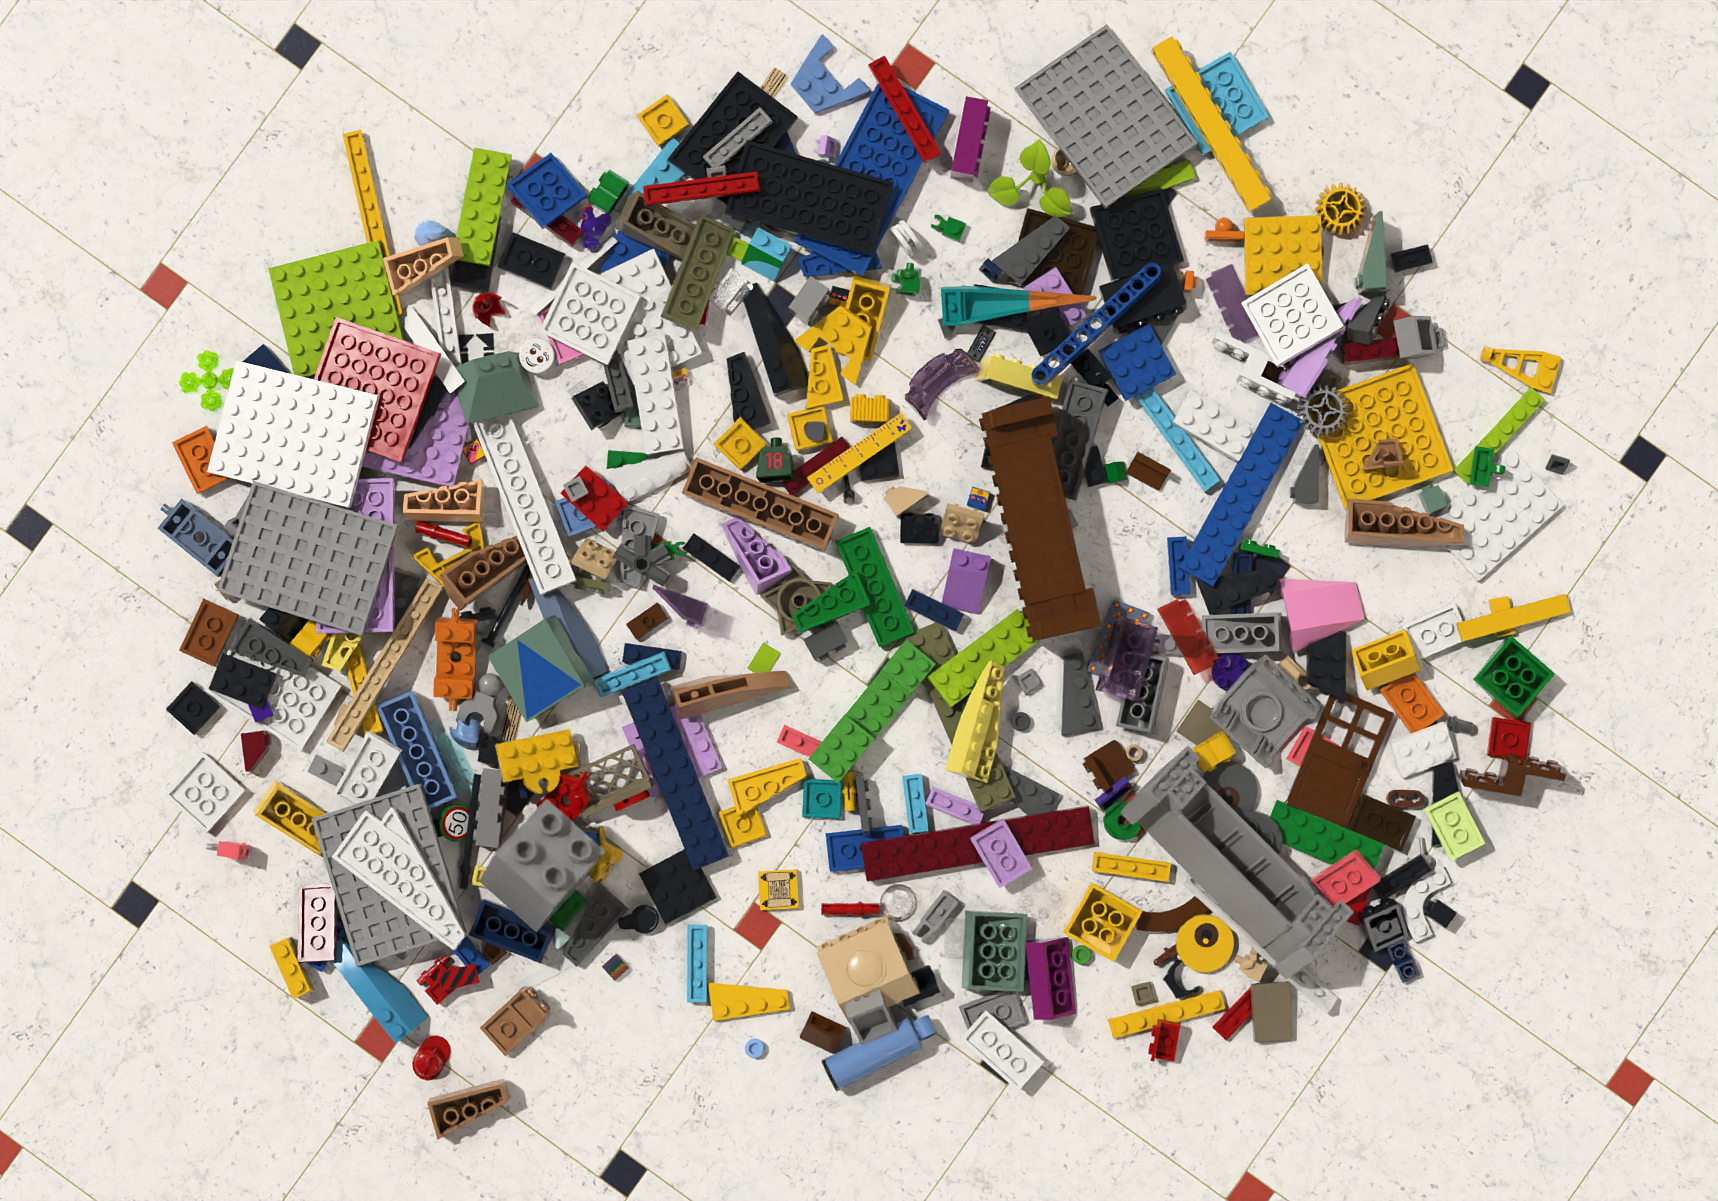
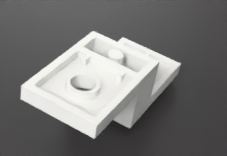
[1211,331,1296,405]

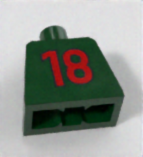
[756,437,796,483]

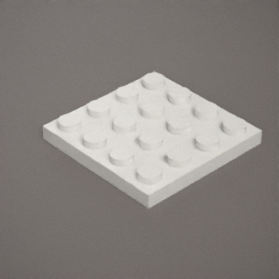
[540,262,642,365]
[1242,263,1345,367]

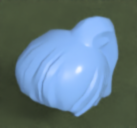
[414,221,456,246]

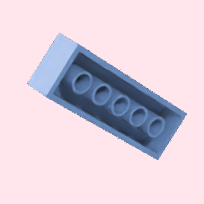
[376,691,460,810]

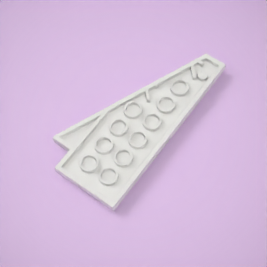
[332,807,467,950]

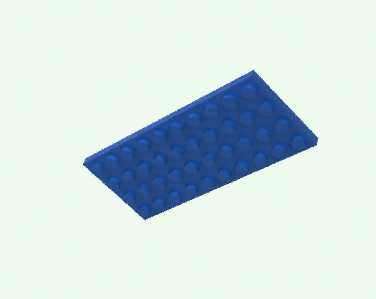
[794,83,949,277]

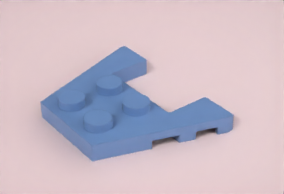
[790,34,870,114]

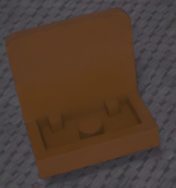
[1082,740,1134,792]

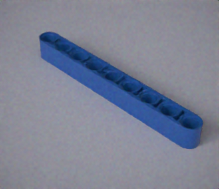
[1031,263,1161,388]

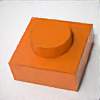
[1183,270,1197,293]

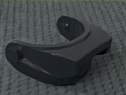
[1163,959,1201,999]

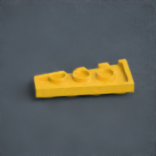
[727,758,807,817]
[708,982,790,1021]

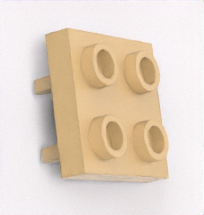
[939,503,984,545]
[571,538,618,581]

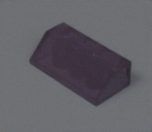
[1096,616,1158,702]

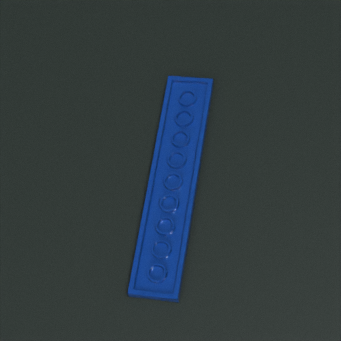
[1179,403,1304,587]

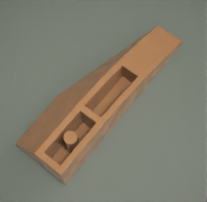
[670,671,791,720]

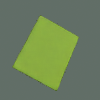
[747,642,781,673]

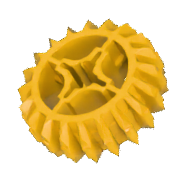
[1314,183,1367,235]

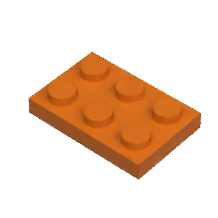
[172,426,231,494]
[1379,672,1445,734]

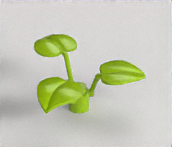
[988,139,1073,217]

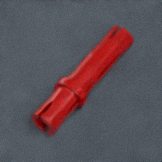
[415,521,473,548]
[821,902,880,917]

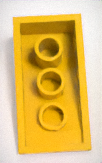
[834,275,892,362]
[253,779,327,856]

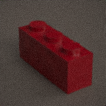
[1340,337,1400,365]

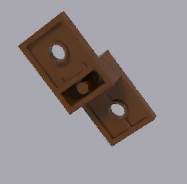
[1459,753,1566,797]

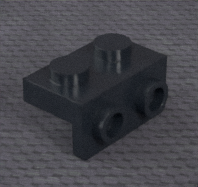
[900,512,939,544]
[902,965,940,1007]

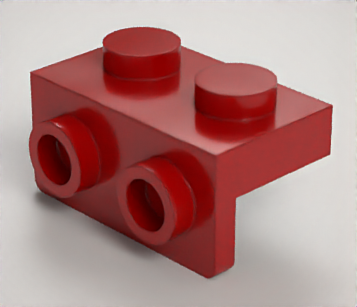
[1148,1019,1181,1062]

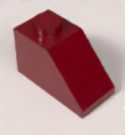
[241,730,271,772]

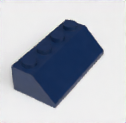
[469,898,557,964]

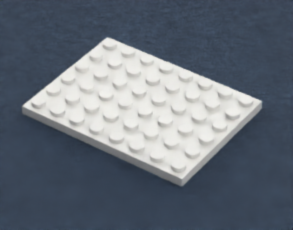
[207,361,380,508]

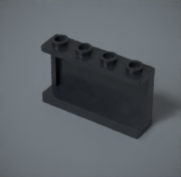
[1099,262,1187,333]

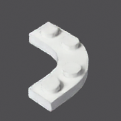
[1402,866,1451,943]

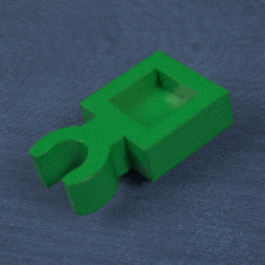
[931,215,966,242]
[651,541,687,561]

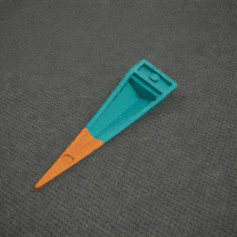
[941,285,1097,326]

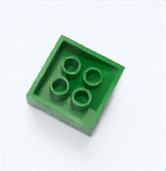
[1473,636,1555,718]

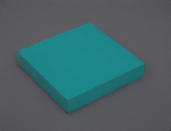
[802,779,842,819]

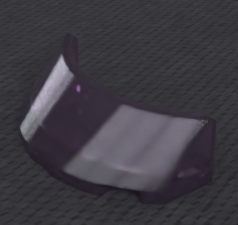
[905,348,980,421]

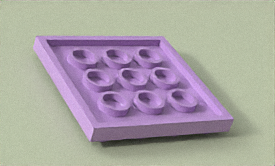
[622,704,723,798]

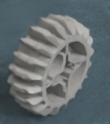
[1297,385,1349,436]

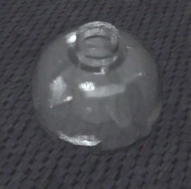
[880,884,918,922]

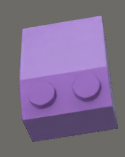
[942,548,991,614]

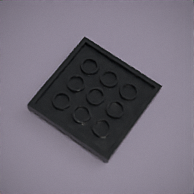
[1089,188,1184,281]

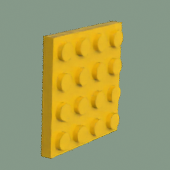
[1244,215,1322,295]

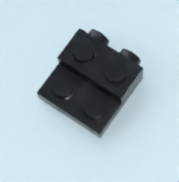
[1358,898,1409,952]

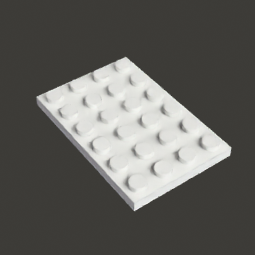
[599,249,703,385]
[1435,448,1563,582]
[203,634,342,751]

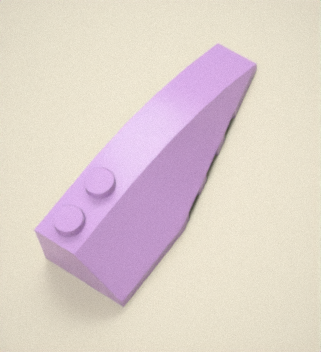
[1278,297,1363,398]

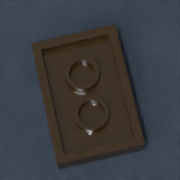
[1347,794,1416,852]

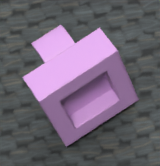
[814,135,837,159]

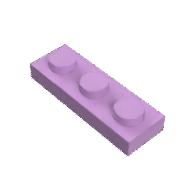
[926,787,985,824]

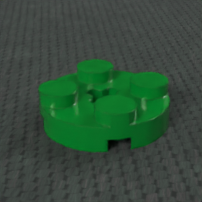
[1103,802,1141,840]

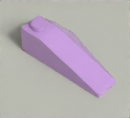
[721,517,792,595]

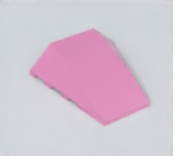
[1278,579,1364,653]

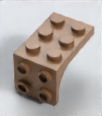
[480,985,552,1056]

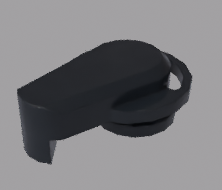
[618,905,659,933]

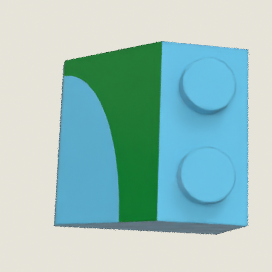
[741,227,792,282]

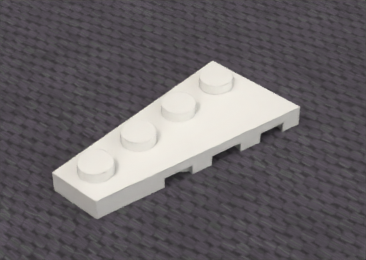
[607,451,692,502]

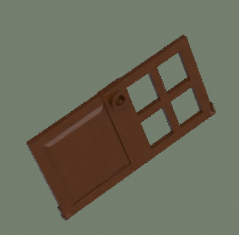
[1285,693,1394,829]

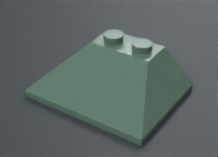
[455,351,539,424]

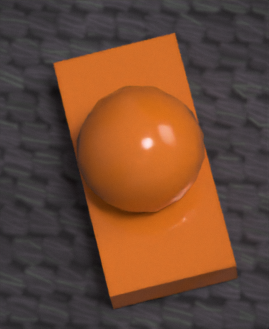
[1204,217,1244,242]

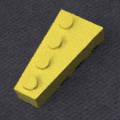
[976,353,1063,400]

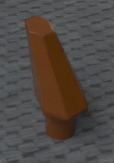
[895,933,916,960]

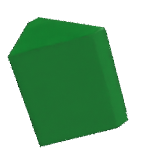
[1105,461,1127,484]

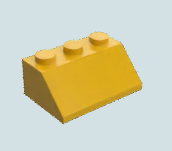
[1351,629,1421,691]

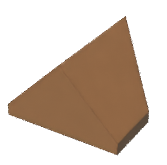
[1361,439,1404,471]

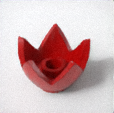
[472,293,505,327]

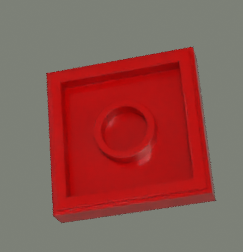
[1487,717,1531,758]

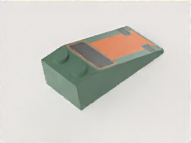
[1354,211,1387,294]

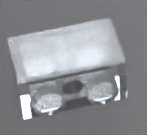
[709,268,753,316]
[943,918,965,959]

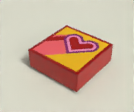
[463,439,486,465]

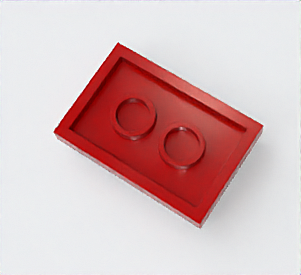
[560,465,629,532]

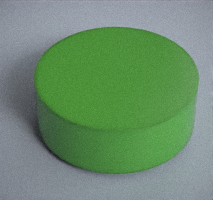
[1072,945,1091,965]

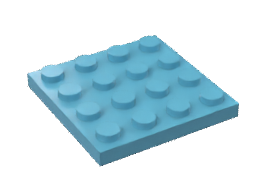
[1164,51,1269,156]

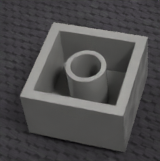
[788,276,831,325]

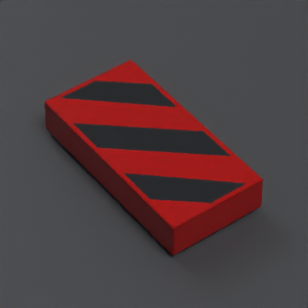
[437,963,480,991]

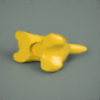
[589,826,622,883]

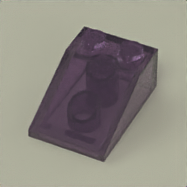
[652,585,710,629]

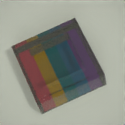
[602,953,629,981]

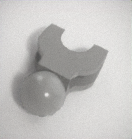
[456,673,503,735]

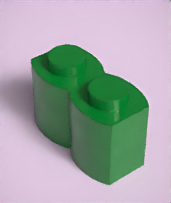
[588,169,630,215]

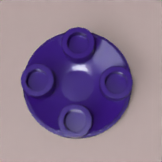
[1212,653,1249,691]

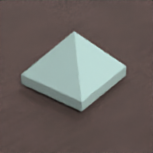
[555,928,571,948]

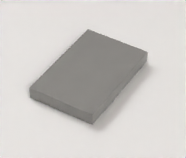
[959,991,1026,1030]

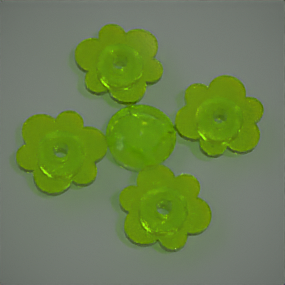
[179,350,234,411]

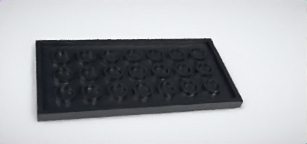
[725,140,894,256]

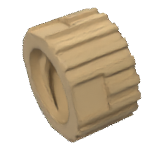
[1125,744,1143,761]

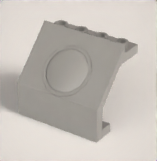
[1209,654,1321,768]

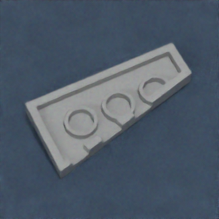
[620,505,660,588]

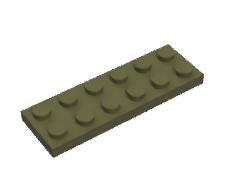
[660,214,735,332]

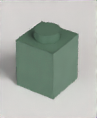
[1418,484,1448,514]

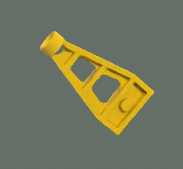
[1480,346,1561,394]

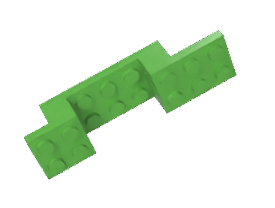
[808,640,936,783]

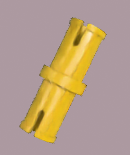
[842,772,857,811]

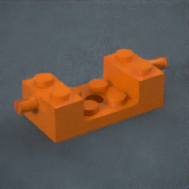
[433,608,477,711]

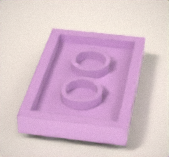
[1024,267,1087,327]
[970,819,1032,888]

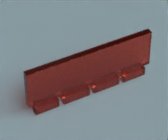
[1157,599,1219,675]

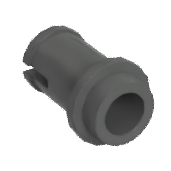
[1447,716,1473,734]

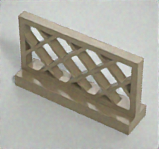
[567,744,655,818]

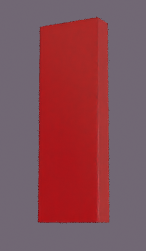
[1212,986,1252,1041]

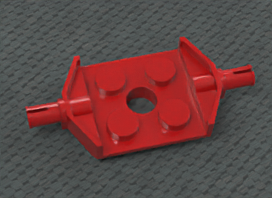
[536,770,591,822]

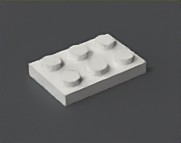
[1401,603,1462,660]
[1390,721,1456,778]

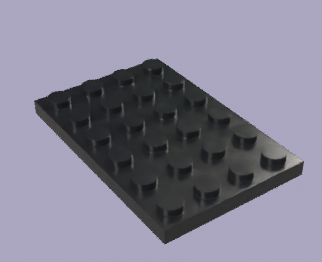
[667,71,798,206]

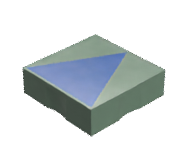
[488,615,594,722]

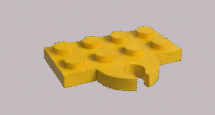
[495,729,578,794]

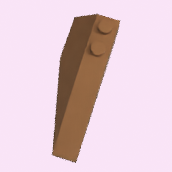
[1344,499,1464,546]
[440,536,527,611]

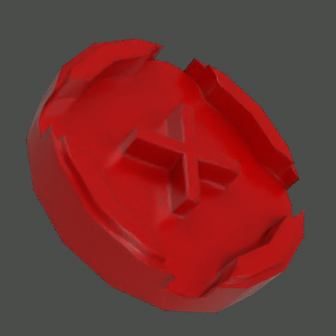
[613,790,651,812]

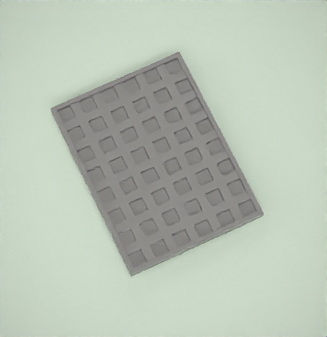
[1015,24,1198,209]
[217,481,399,636]
[312,784,466,967]

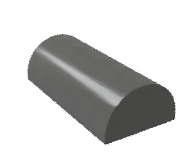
[1116,651,1170,734]

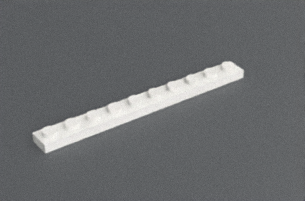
[430,266,472,442]
[1182,875,1338,1014]

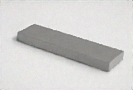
[703,107,773,167]

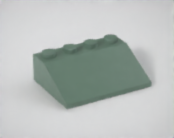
[961,910,1027,992]

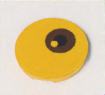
[1175,914,1234,972]

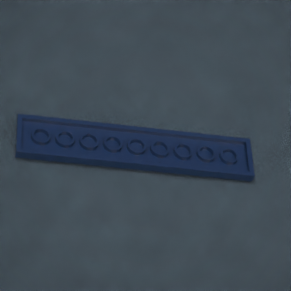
[622,677,729,871]

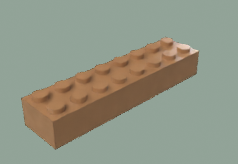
[682,457,839,551]

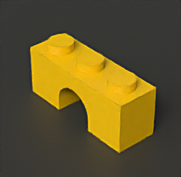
[269,937,315,999]

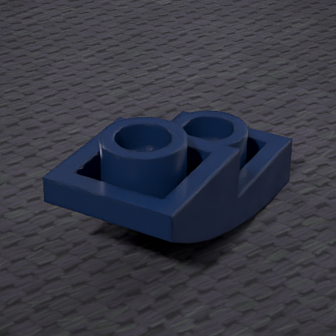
[1386,939,1420,983]

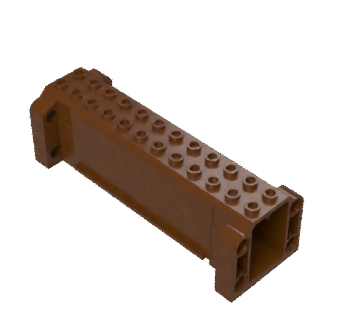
[979,396,1102,641]

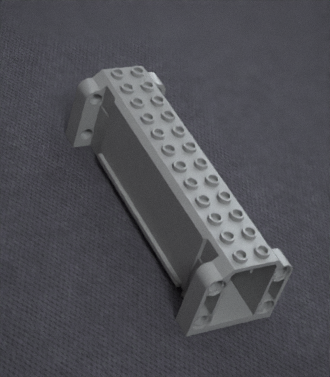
[1120,746,1354,979]

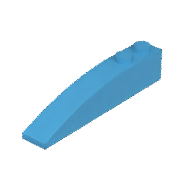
[332,938,428,1043]

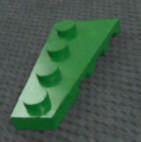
[792,570,871,634]

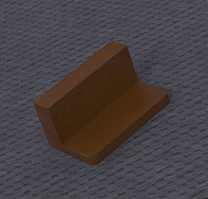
[1126,452,1171,491]
[799,1011,846,1054]

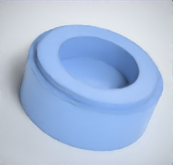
[745,1038,764,1058]

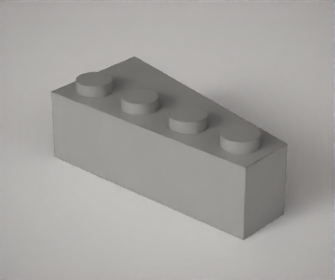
[473,768,509,848]

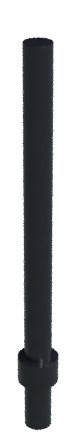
[460,774,481,889]

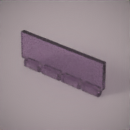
[1206,264,1259,342]

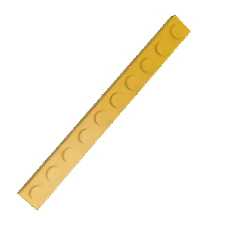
[343,130,403,316]

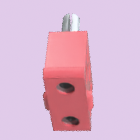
[206,841,250,861]

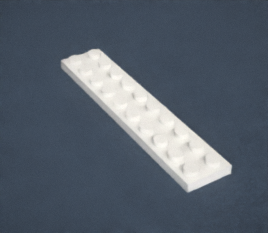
[473,414,577,595]

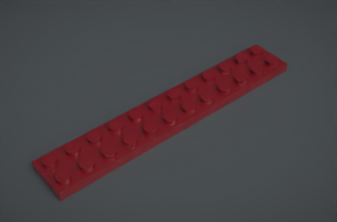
[861,805,1095,882]

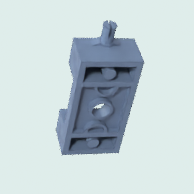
[157,498,234,577]

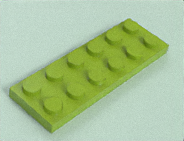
[456,147,512,267]
[927,609,1039,708]

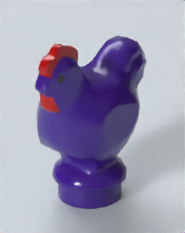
[581,205,612,250]

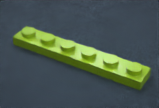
[1453,387,1545,484]

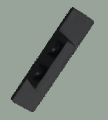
[1063,348,1119,407]

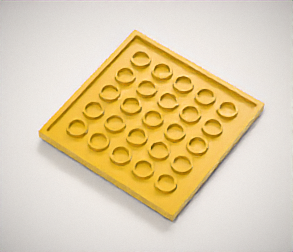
[1308,363,1453,510]

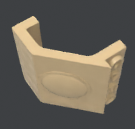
[817,915,920,1024]

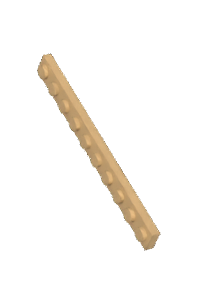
[326,578,444,752]

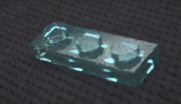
[436,733,470,789]

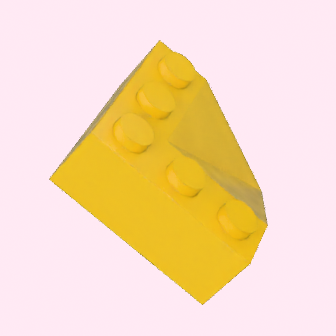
[1062,882,1143,962]

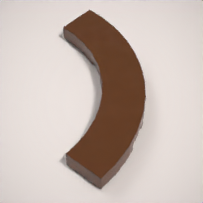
[1136,896,1209,932]

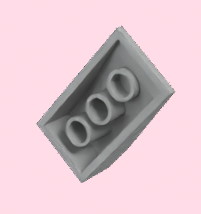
[1202,612,1283,654]

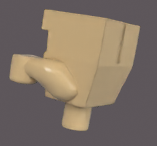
[1234,948,1268,982]

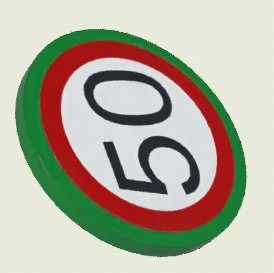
[439,803,470,842]

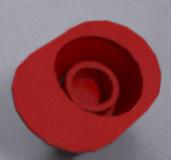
[412,1035,451,1080]

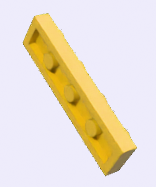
[1092,852,1171,882]

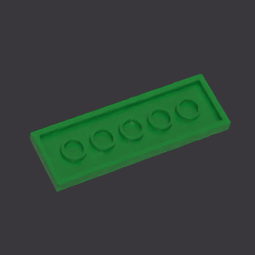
[835,527,915,647]
[1270,800,1385,870]

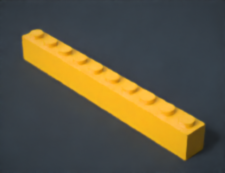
[1151,36,1271,214]

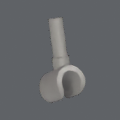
[1419,838,1431,865]

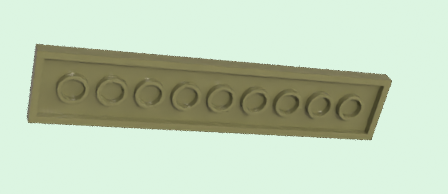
[905,622,1015,812]

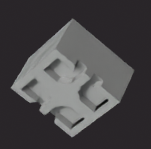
[1394,316,1438,359]
[844,989,897,1045]

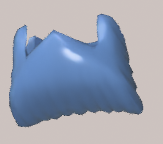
[449,719,481,750]

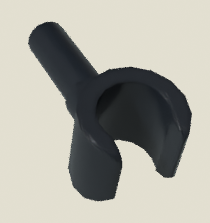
[843,476,855,504]

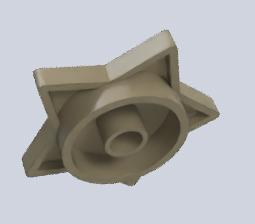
[760,564,832,636]

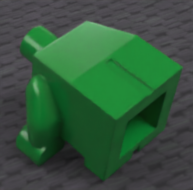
[891,263,920,296]

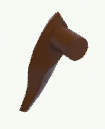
[520,573,533,606]

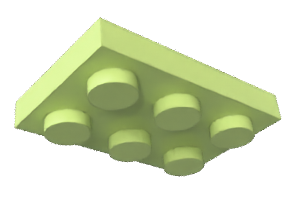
[1423,792,1485,861]

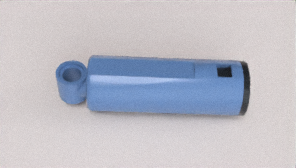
[821,1015,937,1092]

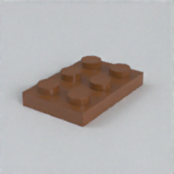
[179,598,239,667]

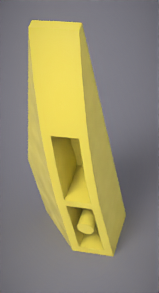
[945,661,1005,783]

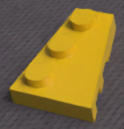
[806,345,843,409]

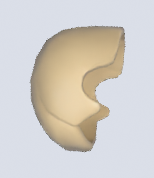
[1051,148,1077,176]

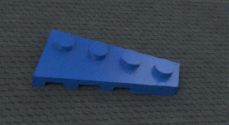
[798,252,882,277]

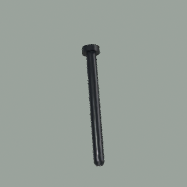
[482,563,531,648]

